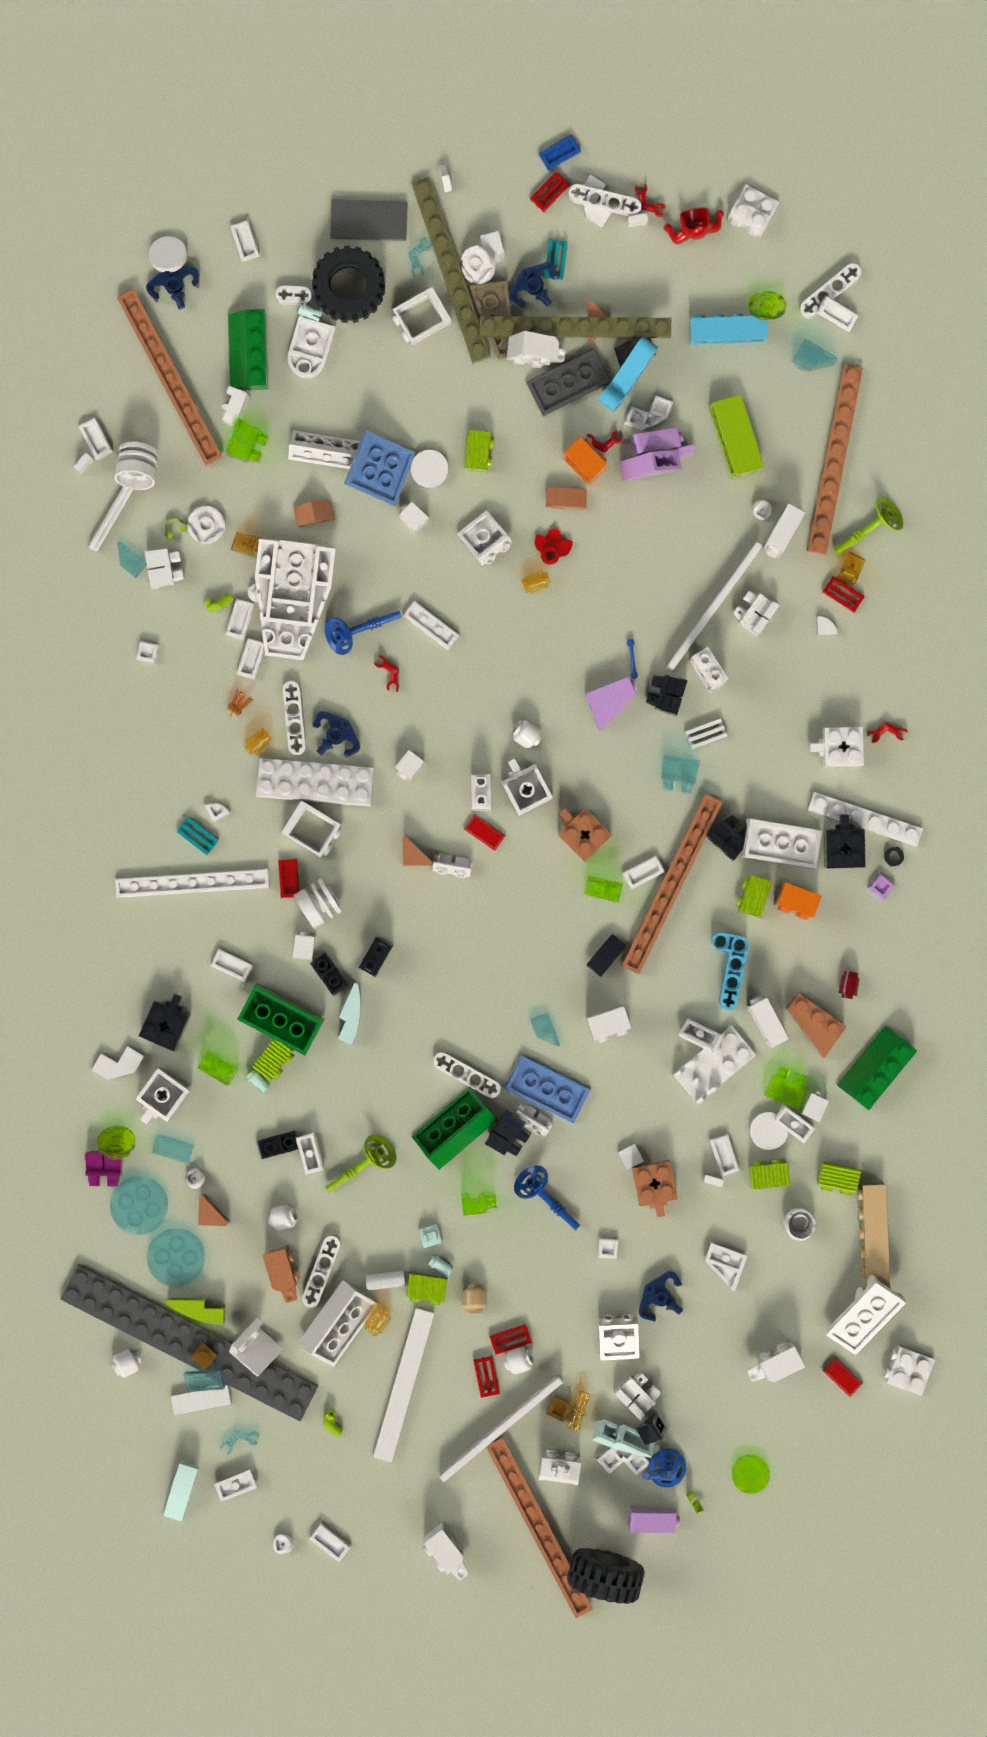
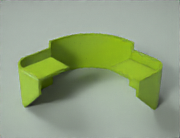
[164,518,188,540]
[686,1491,704,1514]

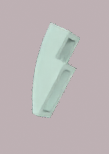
[338,982,361,1045]
[592,1419,655,1457]
[164,1461,199,1521]

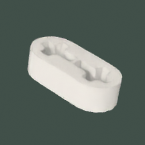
[275,286,312,305]

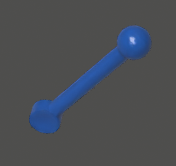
[627,639,638,679]

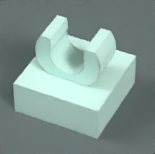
[419,1224,442,1248]

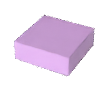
[674,444,695,457]
[868,873,895,900]

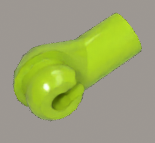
[204,593,233,612]
[323,1409,343,1437]

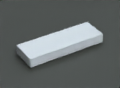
[403,600,460,650]
[171,1384,232,1415]

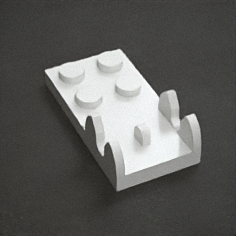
[741,819,822,869]
[672,1025,756,1104]
[825,1275,906,1355]

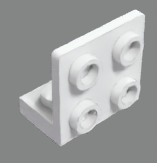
[229,1318,283,1377]

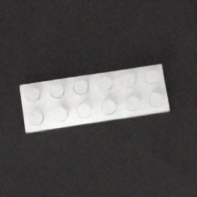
[256,758,374,807]

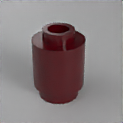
[838,971,860,999]

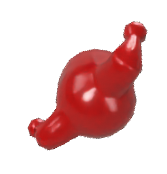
[663,207,724,245]

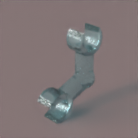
[408,237,432,277]
[220,1429,260,1455]

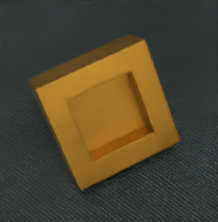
[190,1342,218,1370]
[546,1395,572,1422]

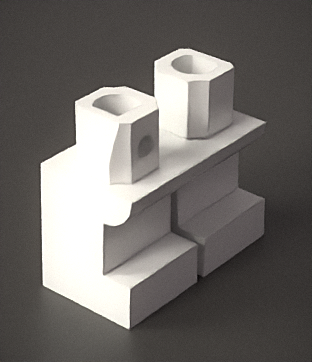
[221,386,251,427]
[145,549,185,590]
[733,591,779,637]
[471,774,491,811]
[614,1372,661,1420]

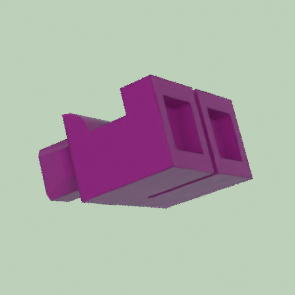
[85,1151,124,1187]

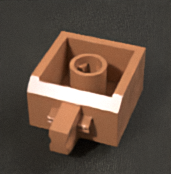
[558,808,612,863]
[631,1160,678,1218]
[262,1245,300,1303]

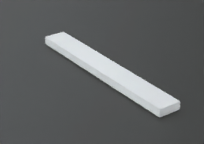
[666,542,762,671]
[115,868,270,898]
[373,1308,434,1462]
[440,1375,563,1482]

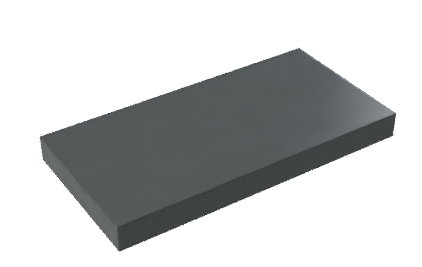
[330,199,408,241]
[526,348,611,417]

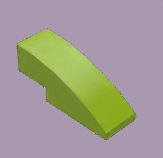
[166,1298,225,1324]

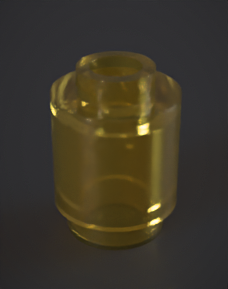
[521,569,551,594]
[244,728,273,756]
[364,1306,391,1336]

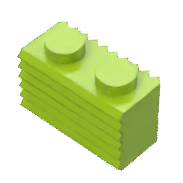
[464,430,494,472]
[736,875,773,918]
[252,1039,295,1081]
[748,1158,791,1190]
[817,1162,861,1196]
[406,1272,448,1305]

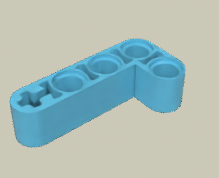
[598,336,659,412]
[711,933,748,1010]

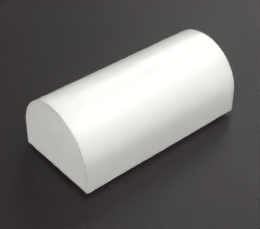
[678,1018,722,1053]
[296,1132,325,1175]
[365,1270,406,1290]

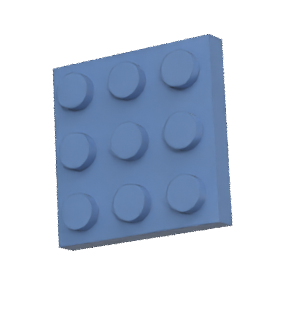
[344,430,415,506]

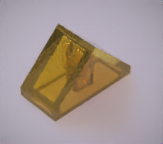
[230,532,263,559]
[836,551,866,586]

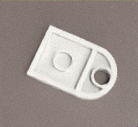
[288,316,336,378]

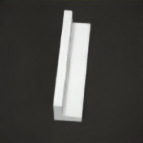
[288,430,360,469]

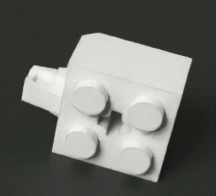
[507,331,565,368]
[809,727,864,768]
[501,759,553,817]
[136,1067,191,1124]
[747,1341,805,1383]
[539,1449,581,1485]
[423,1522,469,1581]

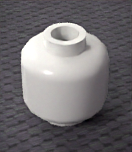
[512,720,541,748]
[268,1204,298,1232]
[504,1347,534,1375]
[111,1349,141,1378]

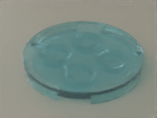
[110,1177,168,1235]
[147,1228,205,1287]

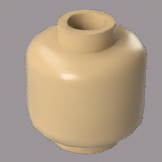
[462,1284,487,1313]

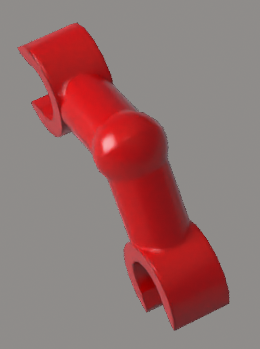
[635,184,666,218]
[586,430,623,453]
[374,655,399,692]
[867,722,908,743]

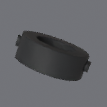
[884,847,904,867]

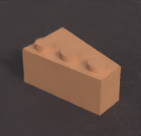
[786,993,846,1058]

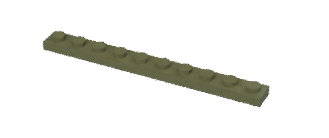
[411,177,490,364]
[479,316,672,338]

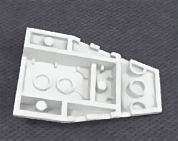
[255,538,336,660]

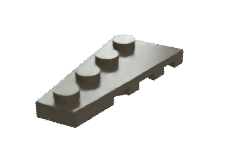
[469,281,512,360]

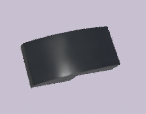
[586,934,627,977]
[310,952,349,996]
[256,1130,299,1159]

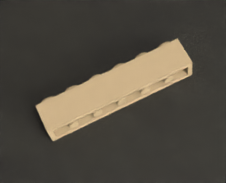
[858,1183,890,1289]

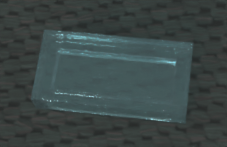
[151,1134,194,1164]
[183,1369,225,1392]

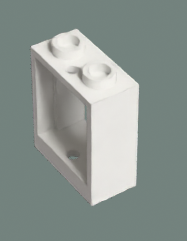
[391,287,452,346]
[763,504,805,559]
[689,647,729,693]
[281,800,342,858]
[747,996,789,1048]

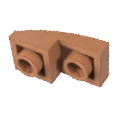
[545,488,587,510]

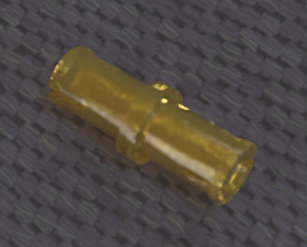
[567,1391,591,1432]

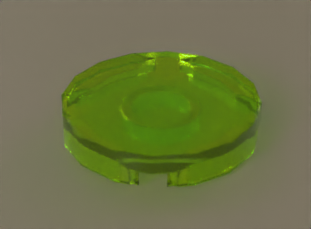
[748,291,787,320]
[97,1126,136,1159]
[731,1455,770,1494]

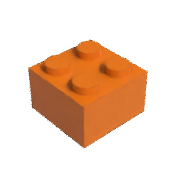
[563,437,607,486]
[774,882,822,920]

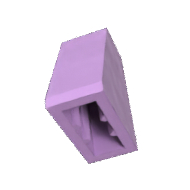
[631,428,684,457]
[620,450,681,481]
[585,677,637,731]
[628,1506,680,1533]

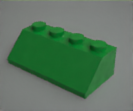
[228,309,268,390]
[237,983,325,1055]
[837,1026,917,1111]
[411,1087,497,1170]

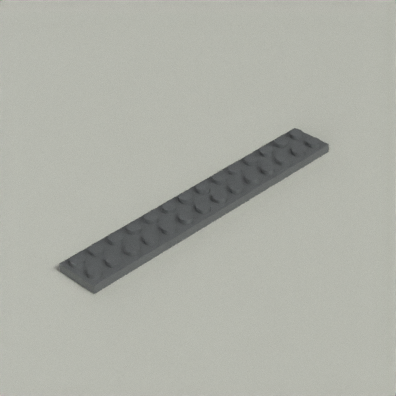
[60,1264,318,1422]

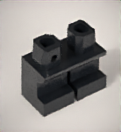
[646,675,688,717]
[706,815,747,861]
[358,937,393,978]
[485,1109,532,1156]

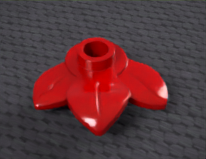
[534,527,573,565]

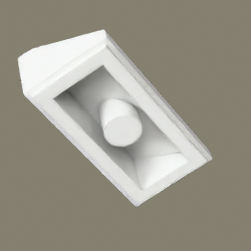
[773,1104,816,1143]

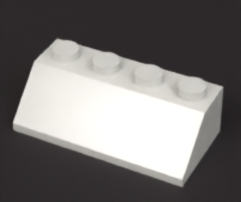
[298,1280,379,1367]

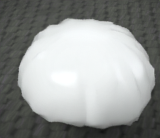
[783,1207,817,1241]

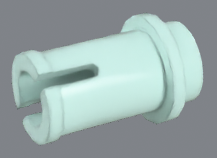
[296,302,322,321]
[246,1069,270,1094]
[428,1255,454,1277]

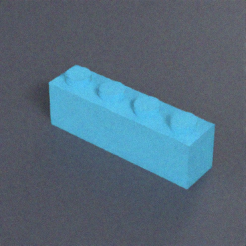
[689,313,768,345]

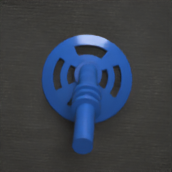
[325,610,402,655]
[514,1165,581,1231]
[642,1449,686,1487]

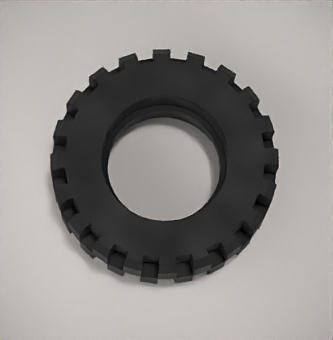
[312,245,385,323]
[567,1548,645,1604]

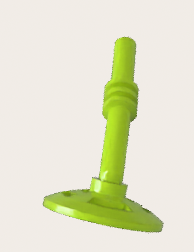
[833,497,903,556]
[324,1134,397,1193]

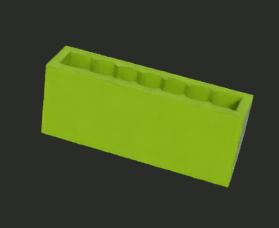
[709,395,764,479]

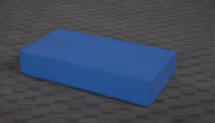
[539,134,581,171]

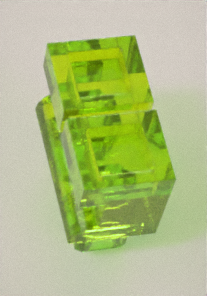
[225,419,269,463]
[584,876,623,903]
[197,1050,239,1085]
[764,1066,807,1110]
[461,1191,497,1216]

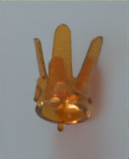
[227,688,253,717]

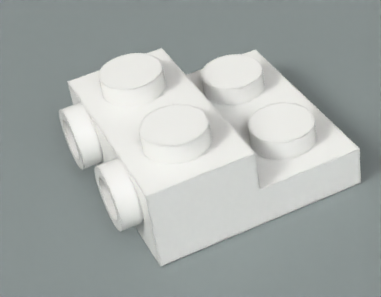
[728,184,779,237]
[457,510,512,566]
[598,1314,639,1360]
[884,1345,935,1396]

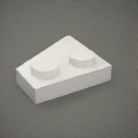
[704,1242,747,1291]

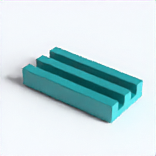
[544,239,568,280]
[177,817,219,855]

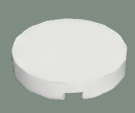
[149,236,187,272]
[461,245,495,284]
[411,450,448,488]
[187,506,225,544]
[750,1112,788,1150]

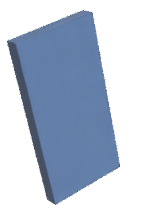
[505,1055,591,1124]

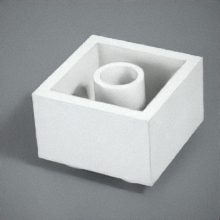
[586,1006,631,1043]

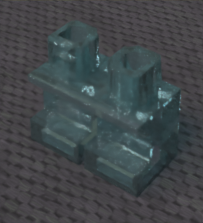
[661,755,700,794]

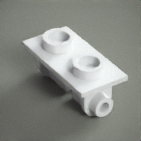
[432,854,473,878]
[513,1103,554,1137]

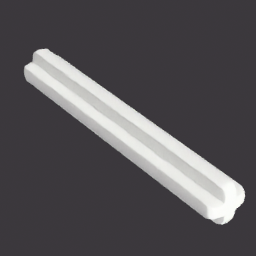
[89,487,134,552]

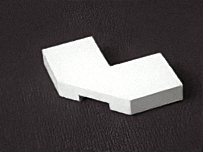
[581,175,612,228]
[624,395,673,432]
[92,1046,144,1080]
[596,1447,650,1476]

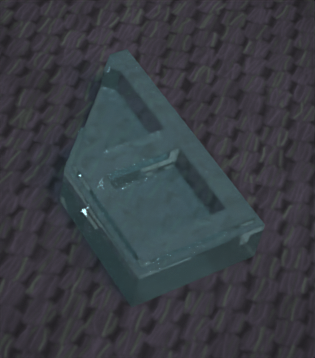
[117,541,147,578]
[530,1012,560,1047]

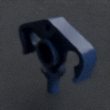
[509,262,559,308]
[146,267,200,310]
[312,711,360,758]
[638,1270,683,1322]

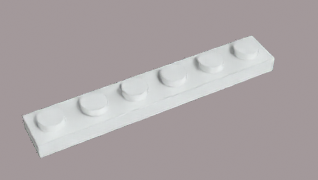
[808,792,923,847]

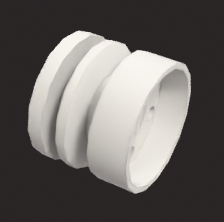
[115,442,158,490]
[294,878,342,929]

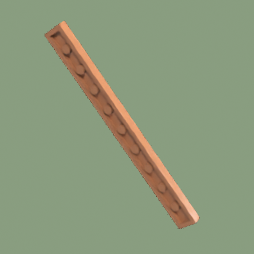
[117,289,223,466]
[807,364,863,555]
[622,794,723,974]
[486,1436,593,1618]

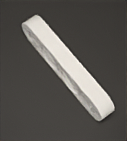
[568,184,641,216]
[799,263,861,319]
[283,681,306,756]
[433,1052,501,1098]
[302,1235,341,1307]

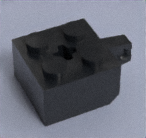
[824,814,866,869]
[139,993,191,1052]

